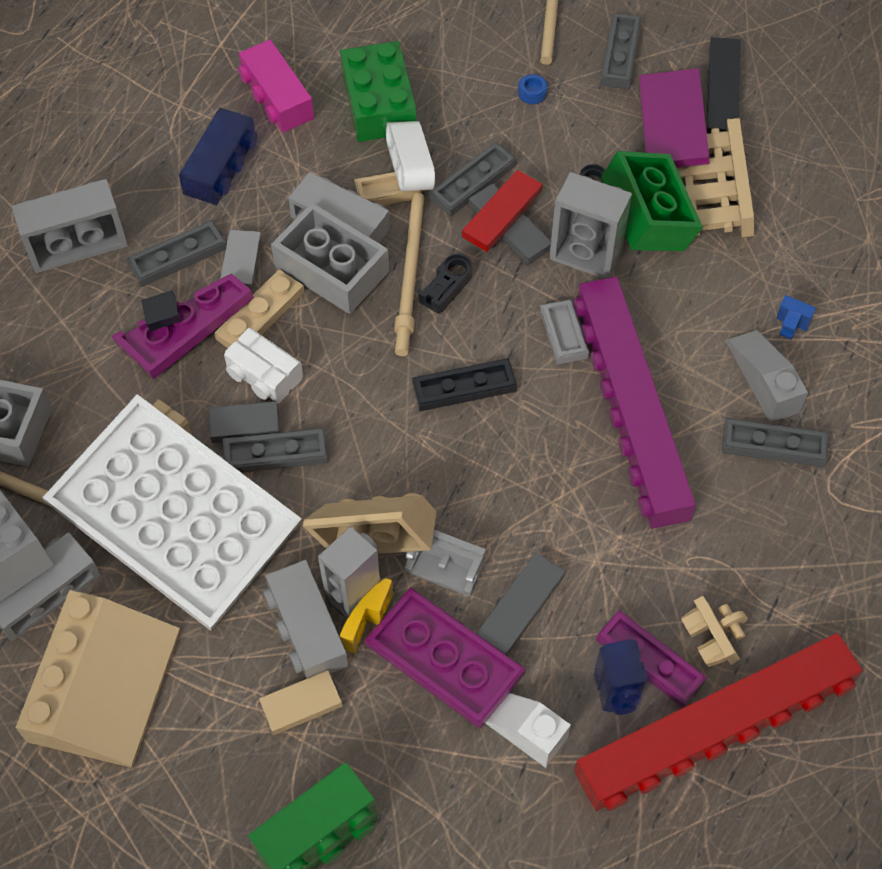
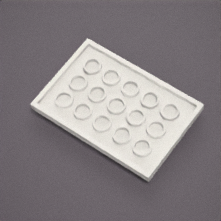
[43,394,302,631]

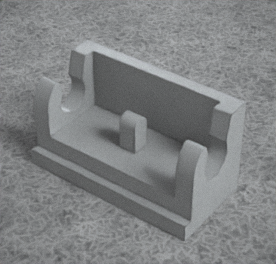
[404,530,486,597]

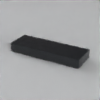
[412,358,517,412]

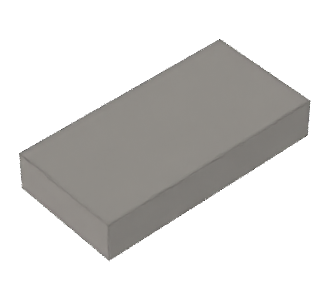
[220,230,262,290]
[540,299,589,365]

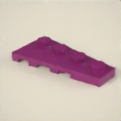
[112,273,254,379]

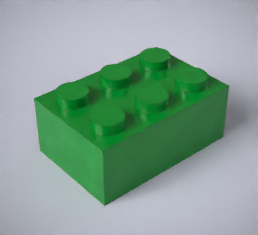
[340,41,417,142]
[601,151,703,251]
[248,762,377,869]

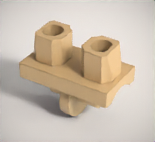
[681,596,748,667]

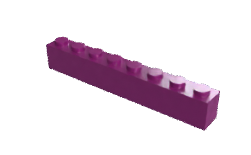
[573,277,696,529]

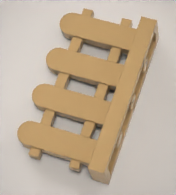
[677,118,754,237]

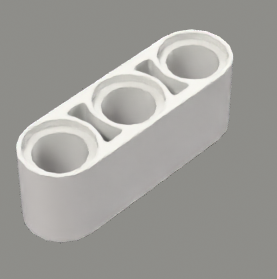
[386,121,435,191]

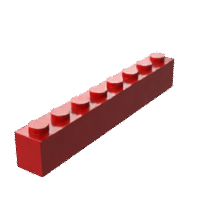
[574,633,863,811]

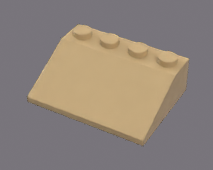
[15,590,181,768]

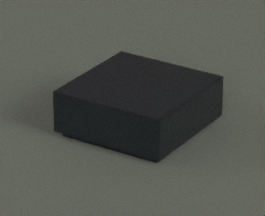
[141,290,182,332]

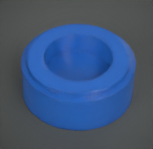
[518,74,548,104]

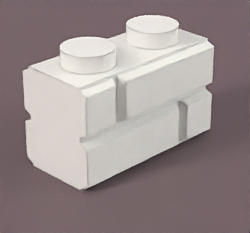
[224,328,303,403]

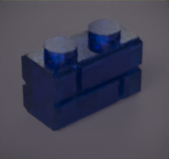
[593,639,647,715]

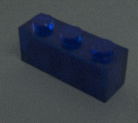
[179,107,258,205]

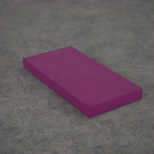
[639,68,710,168]
[365,587,525,729]

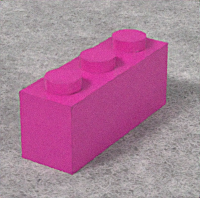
[237,39,314,133]

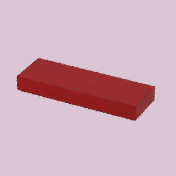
[462,170,543,252]

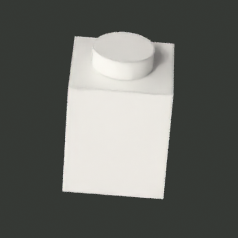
[486,693,571,768]

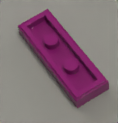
[596,610,707,708]

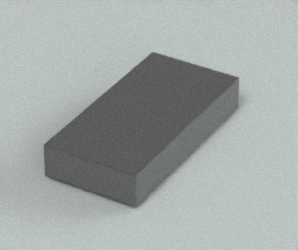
[209,401,279,443]

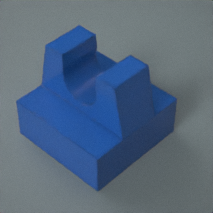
[776,295,816,340]

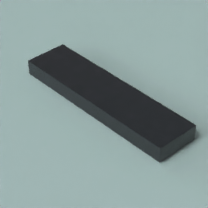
[707,37,740,134]

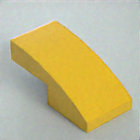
[339,578,393,654]

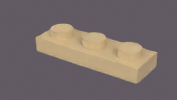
[215,269,305,348]

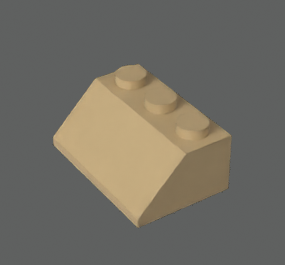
[303,493,436,554]

